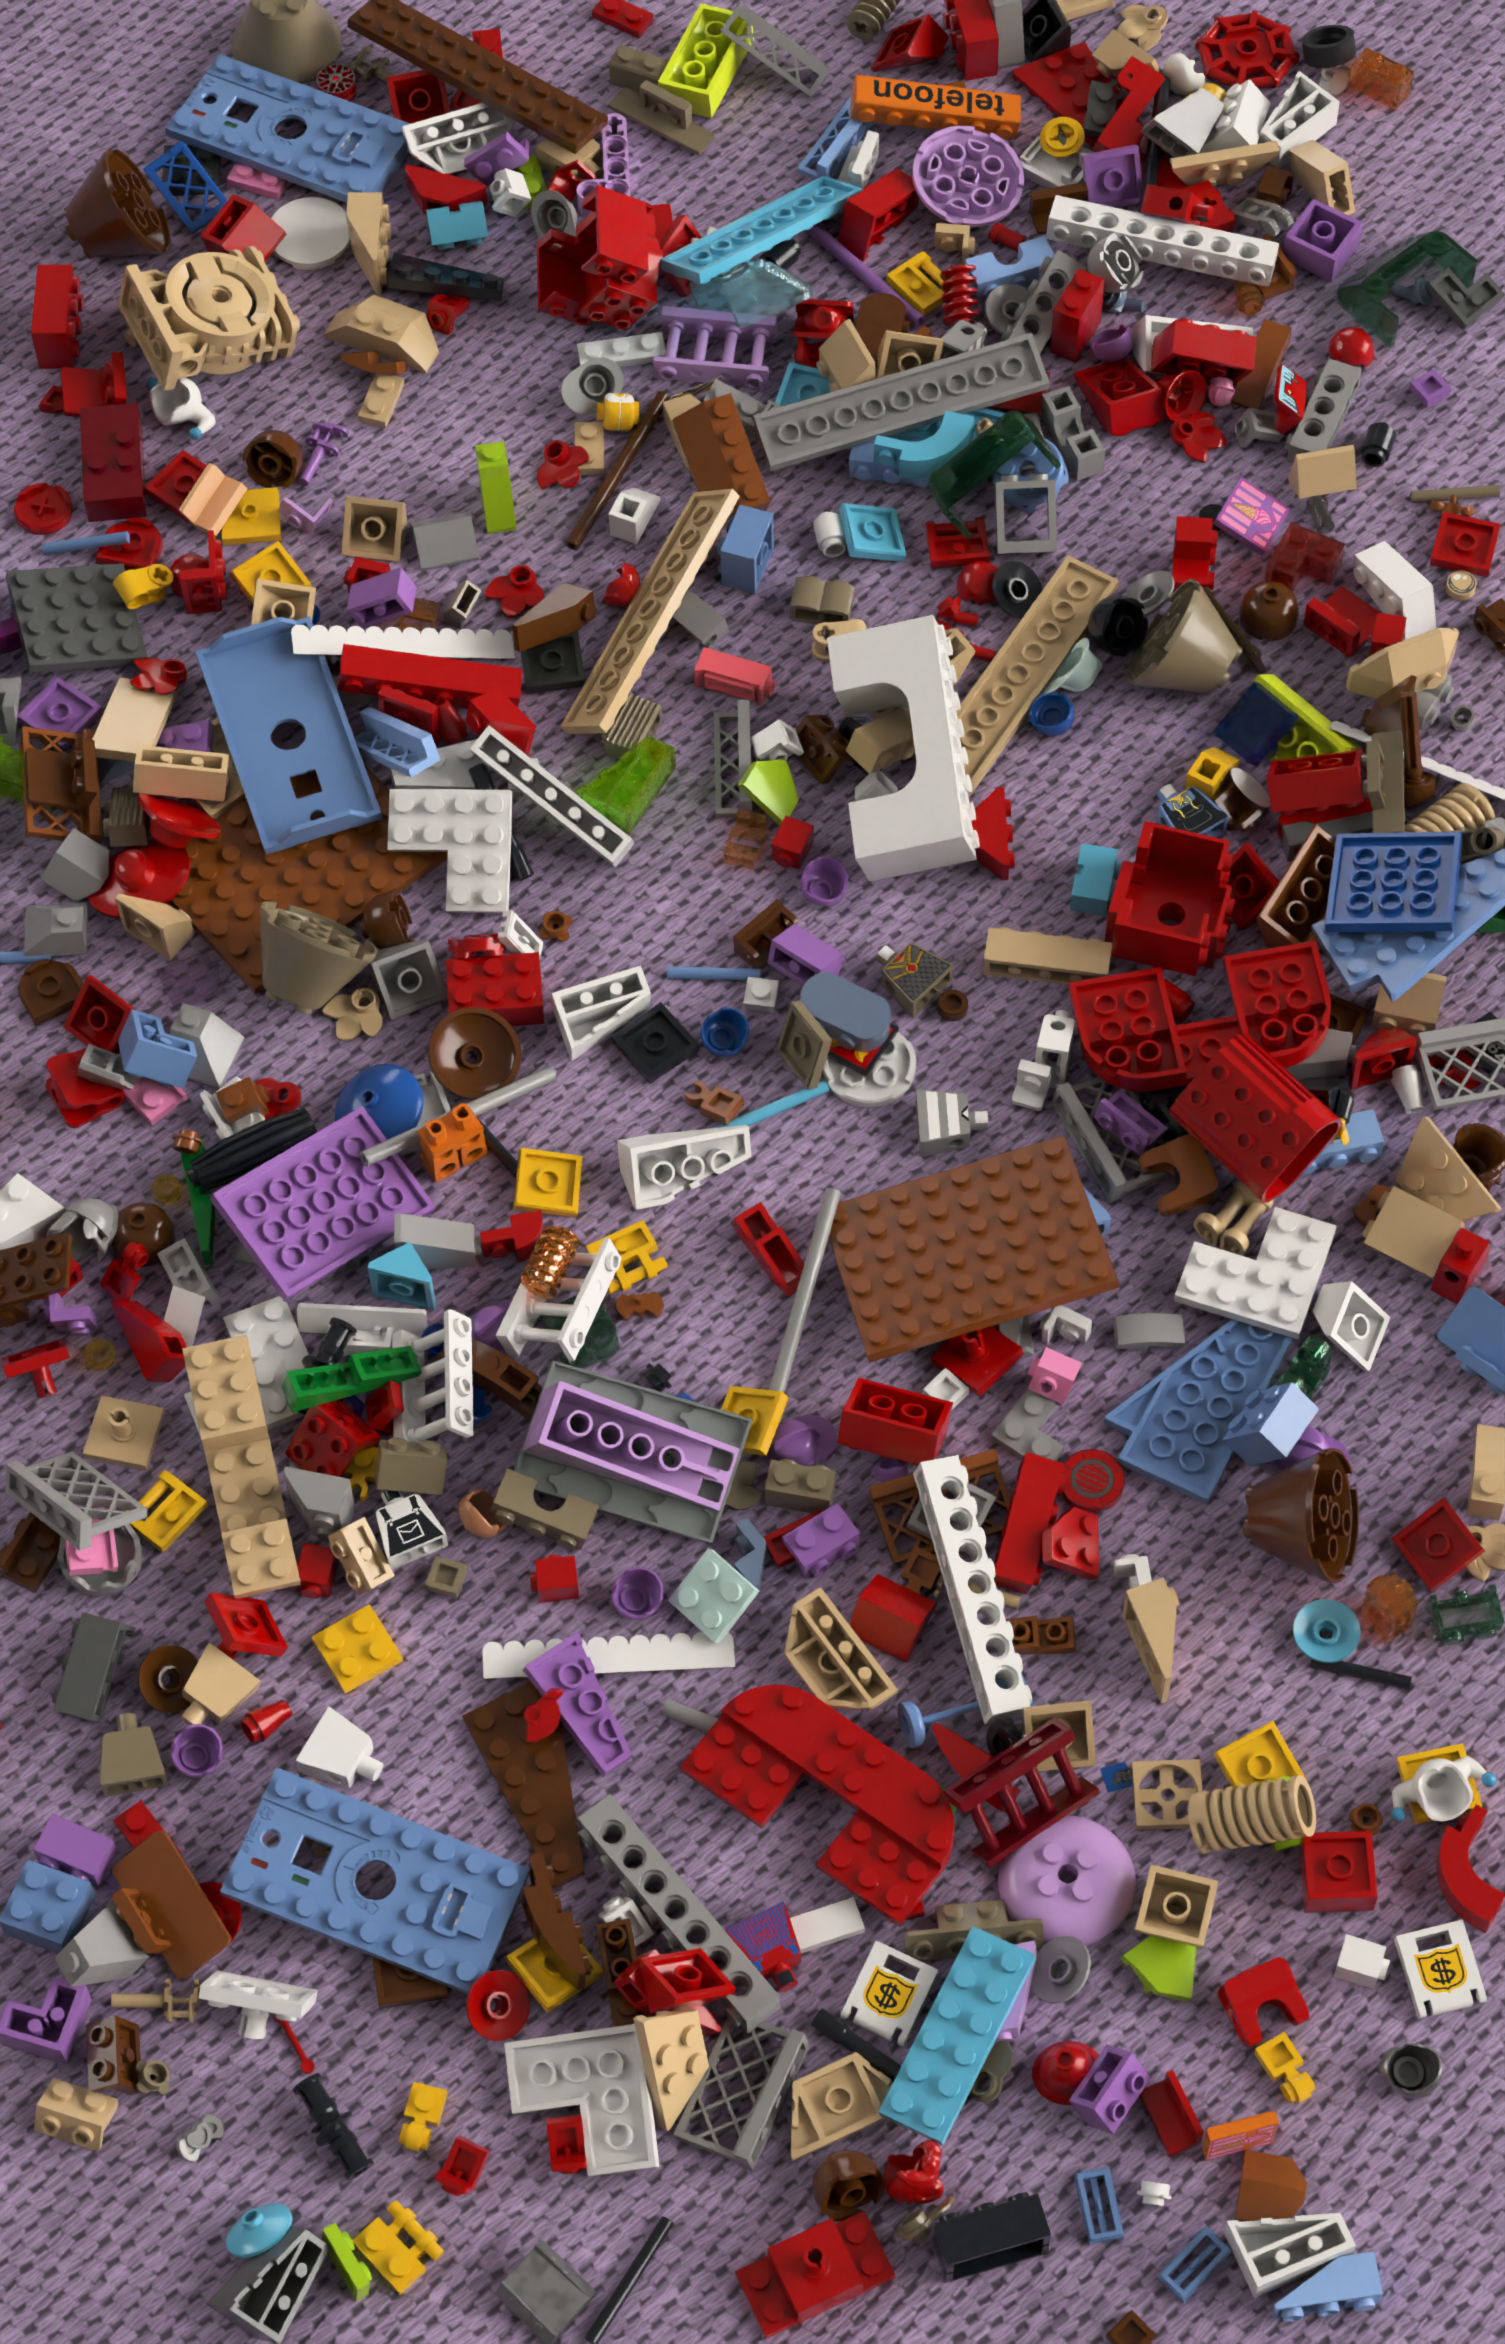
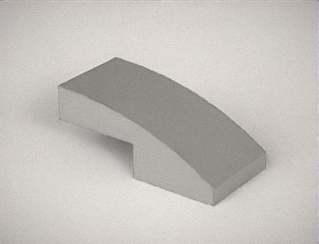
[1113,1313,1185,1351]

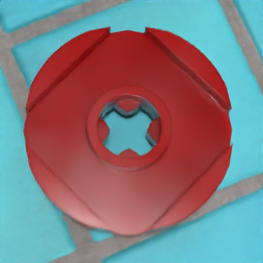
[448,933,507,958]

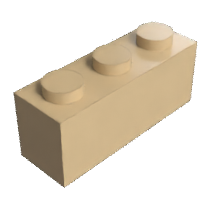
[846,708,915,774]
[133,745,229,802]

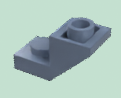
[734,1517,767,1600]

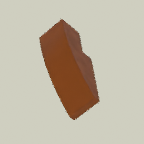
[1231,319,1292,409]

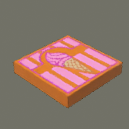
[1202,2110,1279,2161]

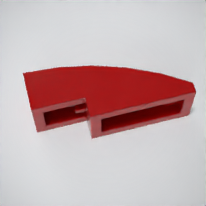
[731,1202,804,1297]
[932,1722,1021,1813]

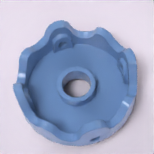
[992,436,1069,513]

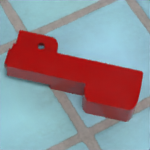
[1093,56,1165,152]

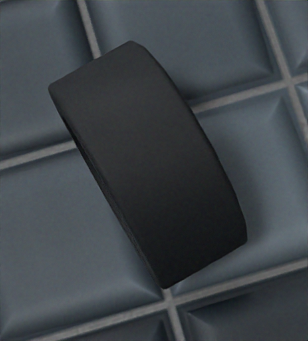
[1301,25,1356,68]

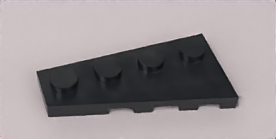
[388,253,504,301]

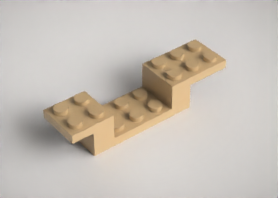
[182,1334,301,1599]

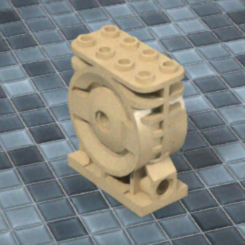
[118,246,300,391]

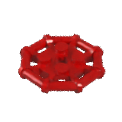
[1195,10,1299,88]

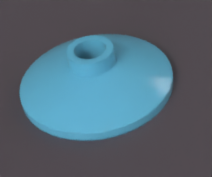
[1293,1599,1361,1663]
[226,2203,292,2258]

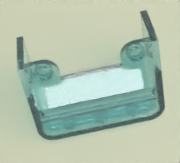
[688,259,813,329]

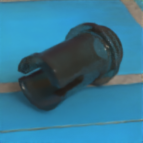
[1305,495,1335,534]

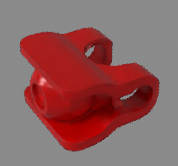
[793,298,854,339]
[45,1047,125,1128]
[1217,1957,1309,2048]

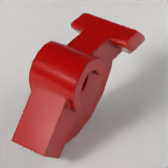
[524,1688,564,1742]

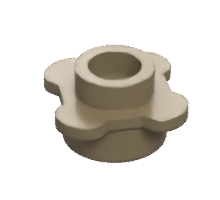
[135,2060,170,2095]

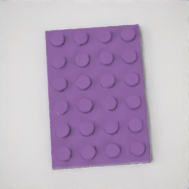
[209,1106,436,1302]

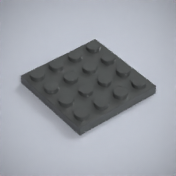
[5,563,148,673]

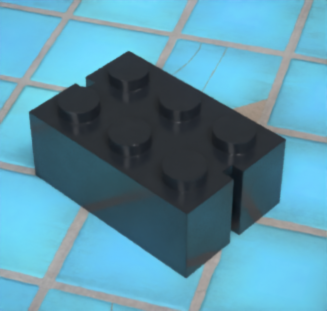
[933,2192,1051,2283]

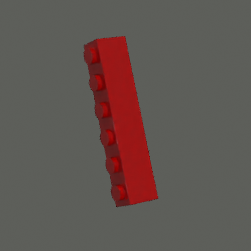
[337,644,522,709]

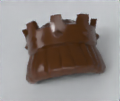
[1452,1123,1505,1192]

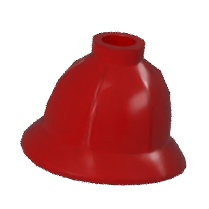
[1155,370,1207,422]
[1032,2041,1099,2105]

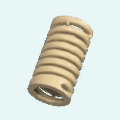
[1405,783,1495,832]
[1188,1775,1316,1854]

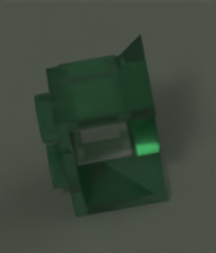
[1425,1584,1505,1645]

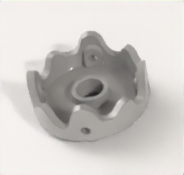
[57,1524,143,1596]

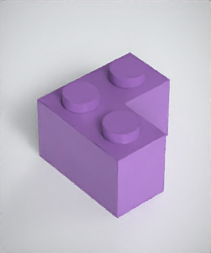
[0,1977,92,2064]

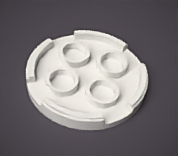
[271,197,351,270]
[822,1032,916,1108]

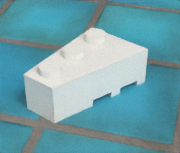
[1259,71,1340,169]
[1199,79,1271,154]
[1353,541,1436,641]
[390,739,483,790]
[552,965,651,1061]
[0,1173,65,1250]

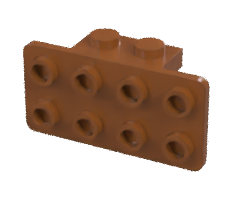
[111,1831,231,1979]

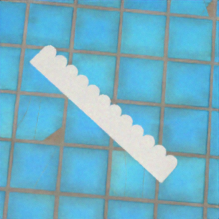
[291,624,515,659]
[1329,721,1505,800]
[482,1632,735,1679]

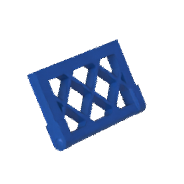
[143,141,228,234]

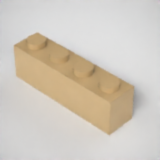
[983,927,1112,985]

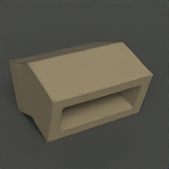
[443,580,482,629]

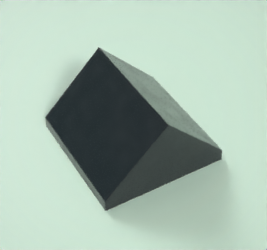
[1022,0,1071,63]

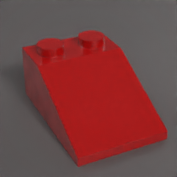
[1074,357,1166,436]

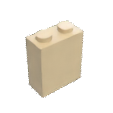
[1362,1186,1465,1281]

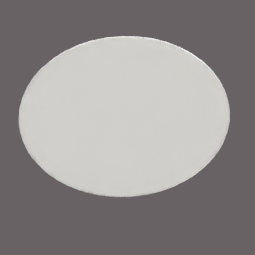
[1231,768,1270,808]

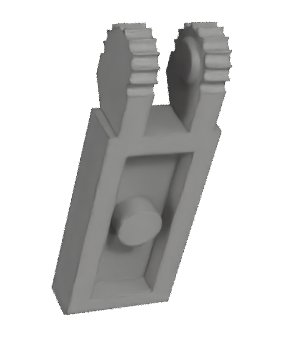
[1231,197,1294,236]

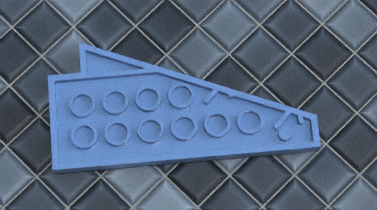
[1312,848,1505,1002]
[1104,1289,1318,1505]

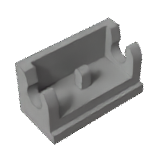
[672,589,730,648]
[157,1238,222,1305]

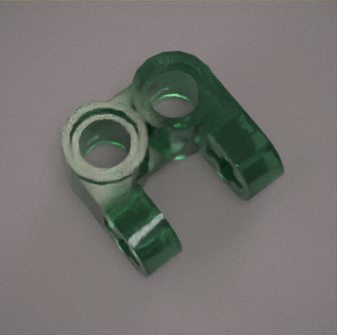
[539,1294,619,1369]
[1274,1335,1332,1400]

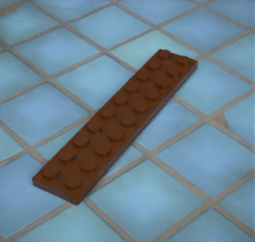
[347,0,608,154]

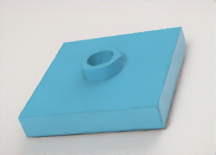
[838,503,907,562]

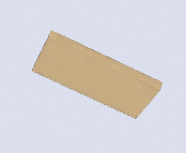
[92,677,178,762]

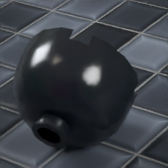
[1088,595,1148,657]

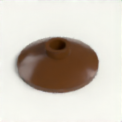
[138,1645,198,1713]

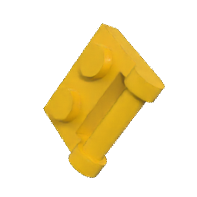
[887,251,945,316]
[124,1470,208,1553]

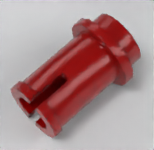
[988,223,1027,253]

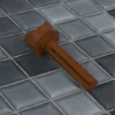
[1400,691,1436,809]

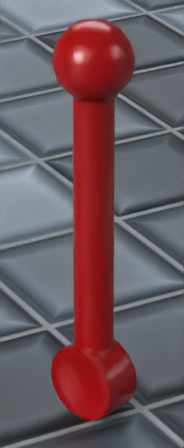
[274,2014,315,2074]

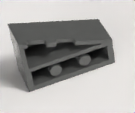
[52,1612,136,1723]
[206,2226,331,2344]

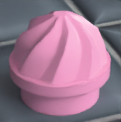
[1207,377,1235,407]

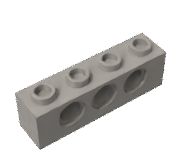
[1000,250,1087,355]
[1284,358,1362,464]

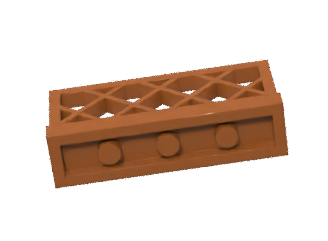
[20,726,102,843]
[868,1448,1010,1565]

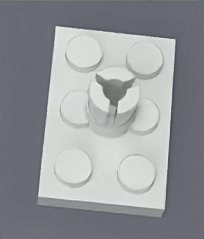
[199,1970,318,2039]

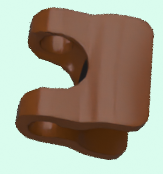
[1138,1134,1219,1217]

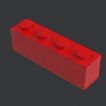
[994,1452,1067,1594]

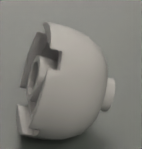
[1087,233,1143,293]

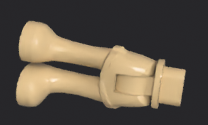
[1193,1181,1274,1256]

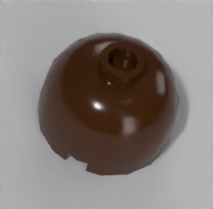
[242,430,303,489]
[1239,581,1299,641]
[360,888,415,950]
[112,1202,176,1267]
[813,2151,886,2221]

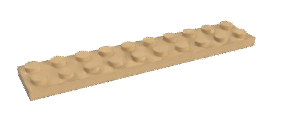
[560,489,740,734]
[915,555,1119,798]

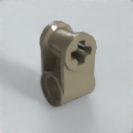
[1450,826,1505,862]

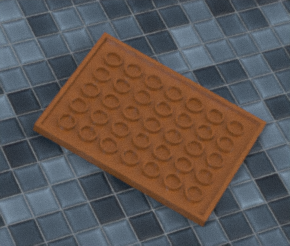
[169,764,448,995]
[829,1135,1119,1363]

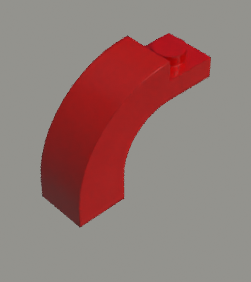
[1436,1804,1505,1933]

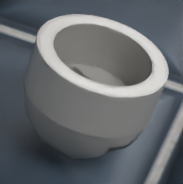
[1450,705,1475,732]

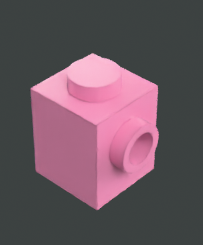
[1027,1347,1082,1405]

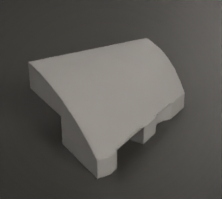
[0,677,21,759]

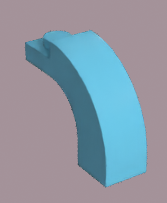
[873,411,974,479]

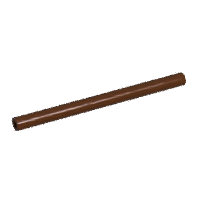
[565,391,670,551]

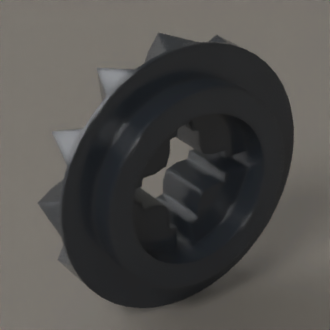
[986,1718,1027,1757]

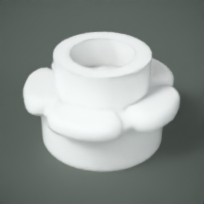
[1137,2181,1172,2206]

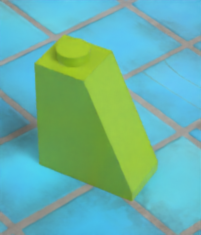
[475,441,517,534]

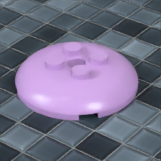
[912,126,1024,228]
[998,1815,1136,1946]

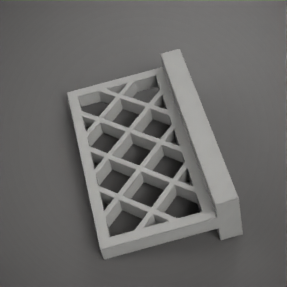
[1413,1018,1505,1110]
[1051,1077,1172,1203]
[6,1452,147,1551]
[673,2018,810,2172]

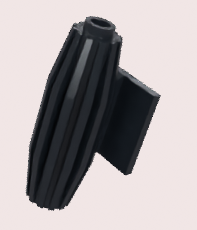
[186,1108,317,1191]

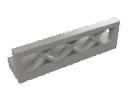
[720,1,830,97]
[714,700,752,818]

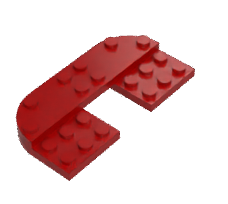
[1068,941,1331,1092]
[680,1685,954,1927]

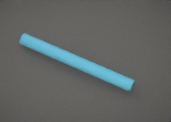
[714,1080,829,1128]

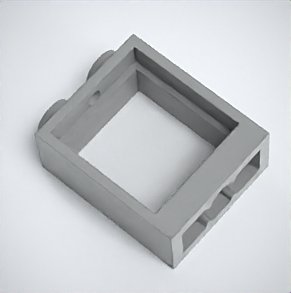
[994,474,1057,554]

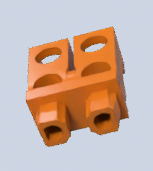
[417,1103,488,1183]

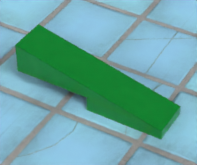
[180,1138,216,1265]
[282,1346,422,1413]

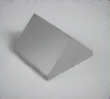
[410,511,480,571]

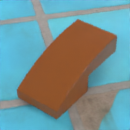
[341,351,407,374]

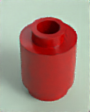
[1164,979,1195,1023]

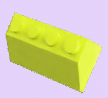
[658,3,754,118]
[1225,674,1361,761]

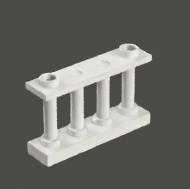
[496,1234,622,1361]

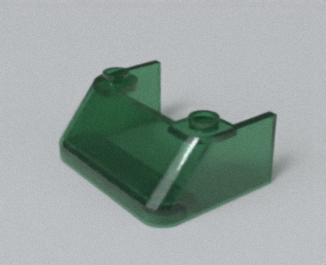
[1336,231,1477,349]
[928,411,1061,540]

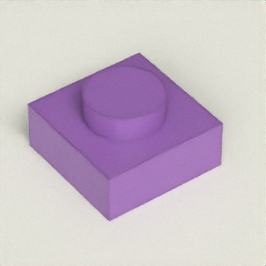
[1409,369,1451,408]

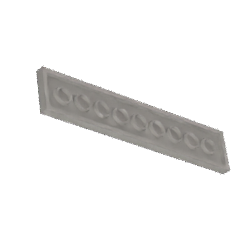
[753,333,1050,471]

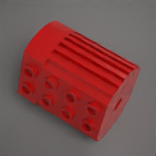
[1169,1033,1342,1203]

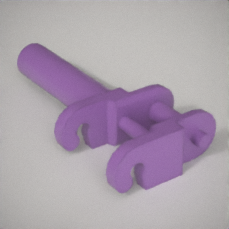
[298,422,349,486]

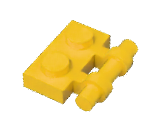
[586,1220,668,1294]
[352,2200,445,2295]

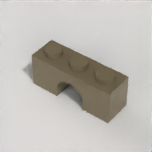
[489,1468,599,1550]

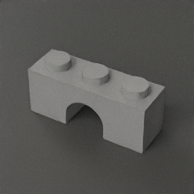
[1041,386,1105,481]

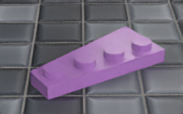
[523,1632,632,1777]

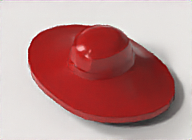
[137,793,221,849]
[88,840,191,919]

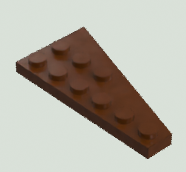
[462,1682,585,1890]

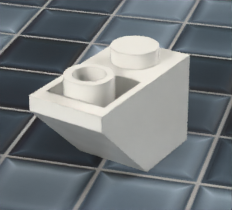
[609,488,660,544]

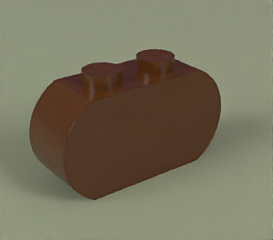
[854,293,911,376]

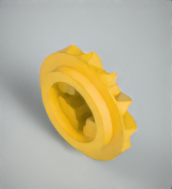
[1040,117,1084,160]

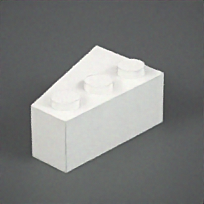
[1224,2213,1356,2298]

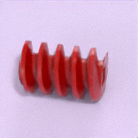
[940,264,979,328]

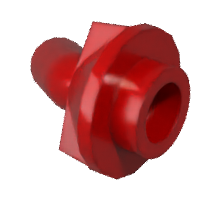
[936,596,978,626]

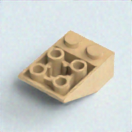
[346,192,391,296]

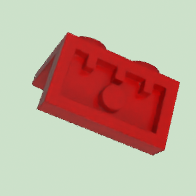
[60,352,127,417]
[179,530,227,614]
[1303,586,1380,658]
[285,1400,381,1478]

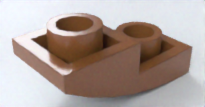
[1006,1615,1077,1655]

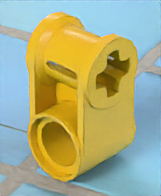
[113,564,173,610]

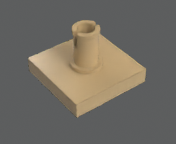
[83,1395,165,1471]

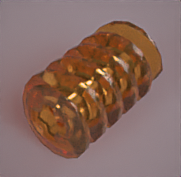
[520,1226,580,1300]

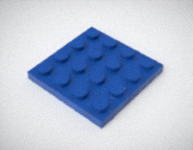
[1325,832,1462,933]

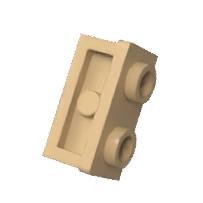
[328,1517,395,1595]
[34,2078,118,2151]

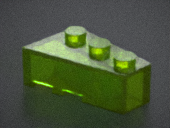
[576,736,676,835]

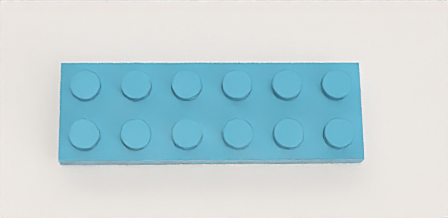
[878,1926,1036,2146]

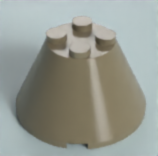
[231,0,342,84]
[1127,579,1243,695]
[259,901,378,1014]

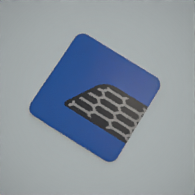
[1100,1762,1133,1792]

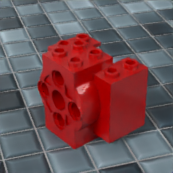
[536,185,663,330]
[1105,821,1236,976]

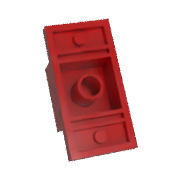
[735,2211,895,2339]

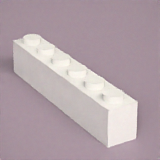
[470,725,634,867]

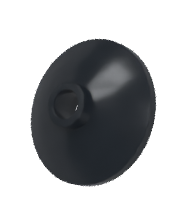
[992,560,1043,619]

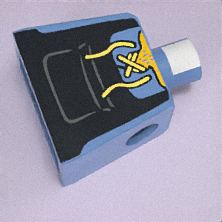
[1157,784,1229,838]

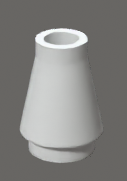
[1391,1065,1425,1114]

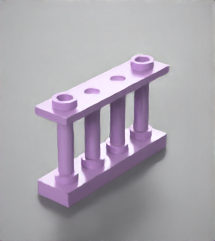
[653,306,777,389]

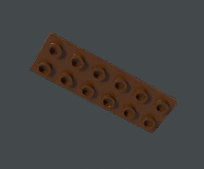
[0,1232,72,1328]

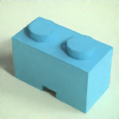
[425,201,488,250]
[1070,843,1122,916]

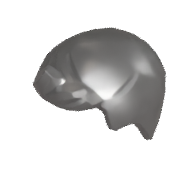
[1378,2043,1443,2099]

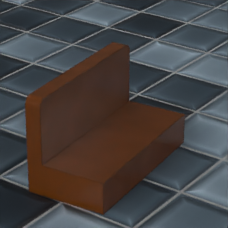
[1029,182,1088,235]

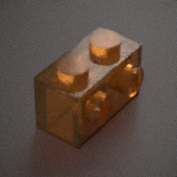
[1349,47,1414,111]
[1360,1571,1419,1645]

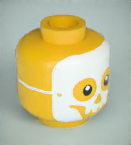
[596,393,639,432]

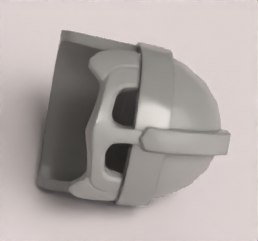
[46,1198,119,1262]

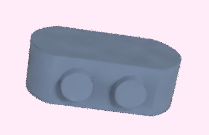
[801,972,891,1052]

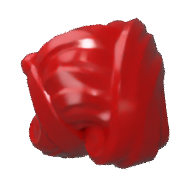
[883,2140,944,2205]

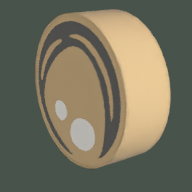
[1446,570,1477,601]

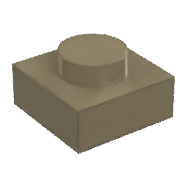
[425,1556,468,1599]

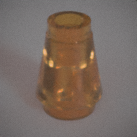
[1234,280,1264,316]

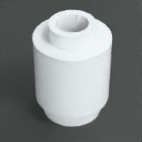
[813,512,846,557]

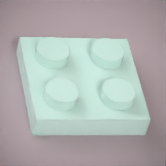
[668,1548,760,1643]

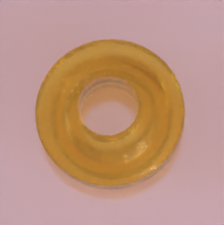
[151,1174,183,1205]
[83,1339,116,1371]

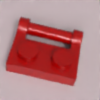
[925,517,990,568]

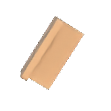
[179,463,247,536]

